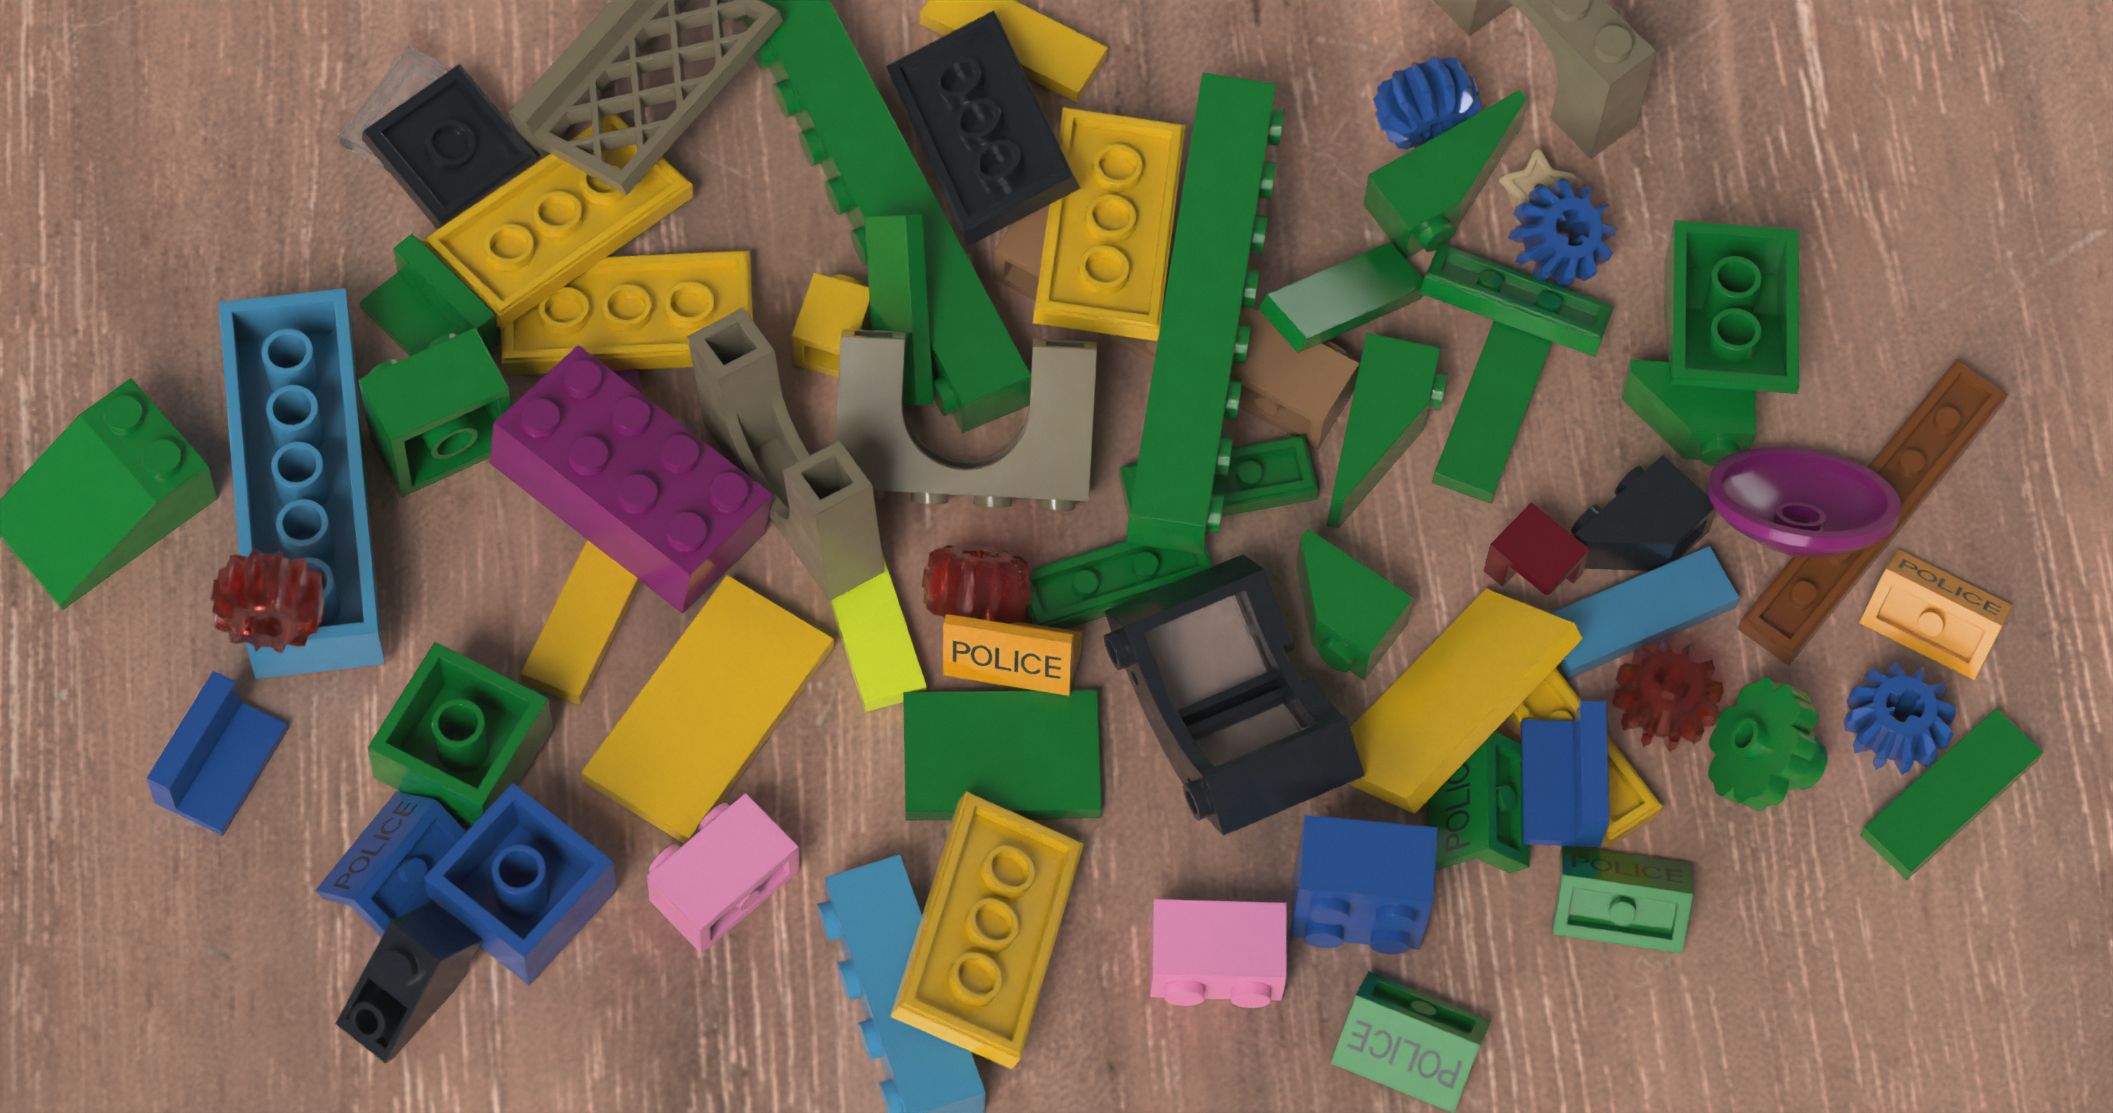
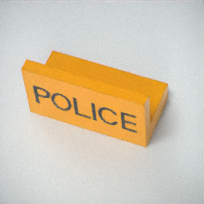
[1859,549,2013,680]
[943,612,1082,696]

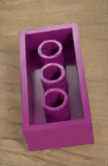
[489,345,773,614]

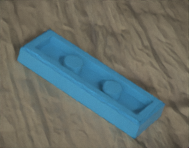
[1550,546,1740,679]

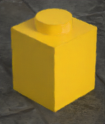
[791,273,871,378]

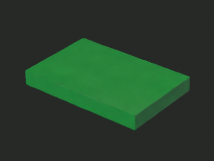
[903,690,1101,821]

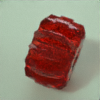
[922,544,1032,624]
[210,548,325,653]
[1612,638,1724,753]

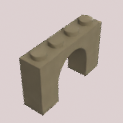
[1434,0,1656,159]
[687,308,885,601]
[836,329,1097,511]

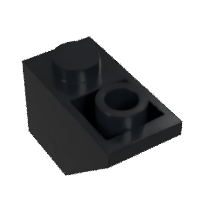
[1571,455,1716,571]
[335,901,482,1063]

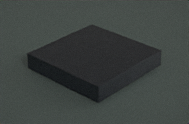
[361,64,537,229]

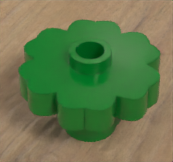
[1708,678,1827,811]

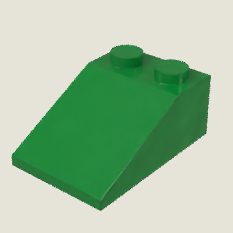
[1664,220,1799,394]
[0,378,217,610]

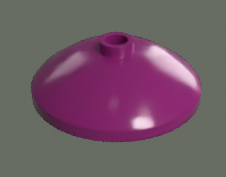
[1708,447,1901,557]

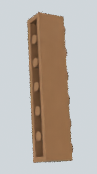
[993,205,1359,449]

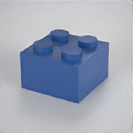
[424,783,617,985]
[1289,815,1438,954]

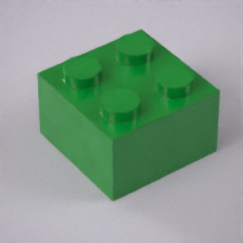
[358,328,511,497]
[367,641,553,827]

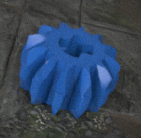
[1373,57,1482,149]
[1508,180,1618,287]
[1844,660,1956,775]

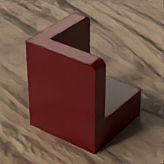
[1483,502,1590,595]

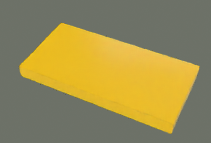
[1033,107,1185,341]
[421,114,693,329]
[501,250,753,376]
[581,575,834,844]
[1347,588,1583,814]
[890,792,1084,1069]

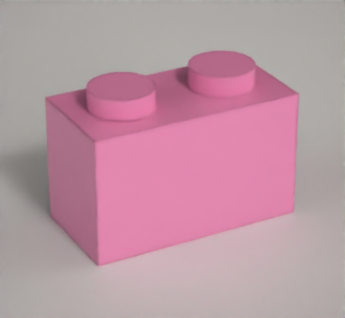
[647,793,799,955]
[1150,899,1287,1008]

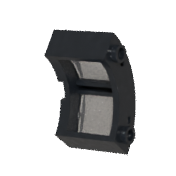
[1104,554,1365,836]

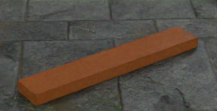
[1738,359,2008,666]

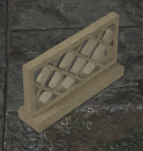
[508,0,783,195]

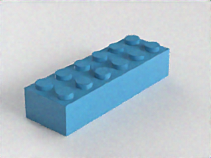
[218,288,385,679]

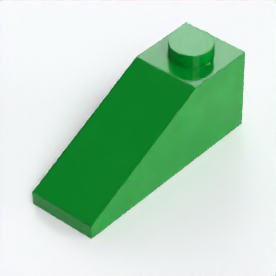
[1363,90,1527,259]
[1326,333,1448,528]

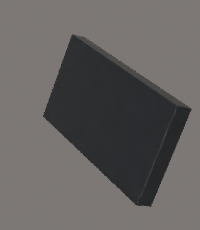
[886,11,1080,246]

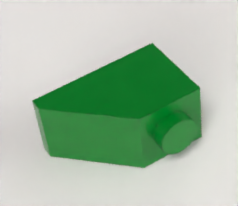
[1622,359,1756,466]
[1296,529,1413,680]

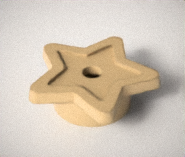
[1499,149,1576,225]

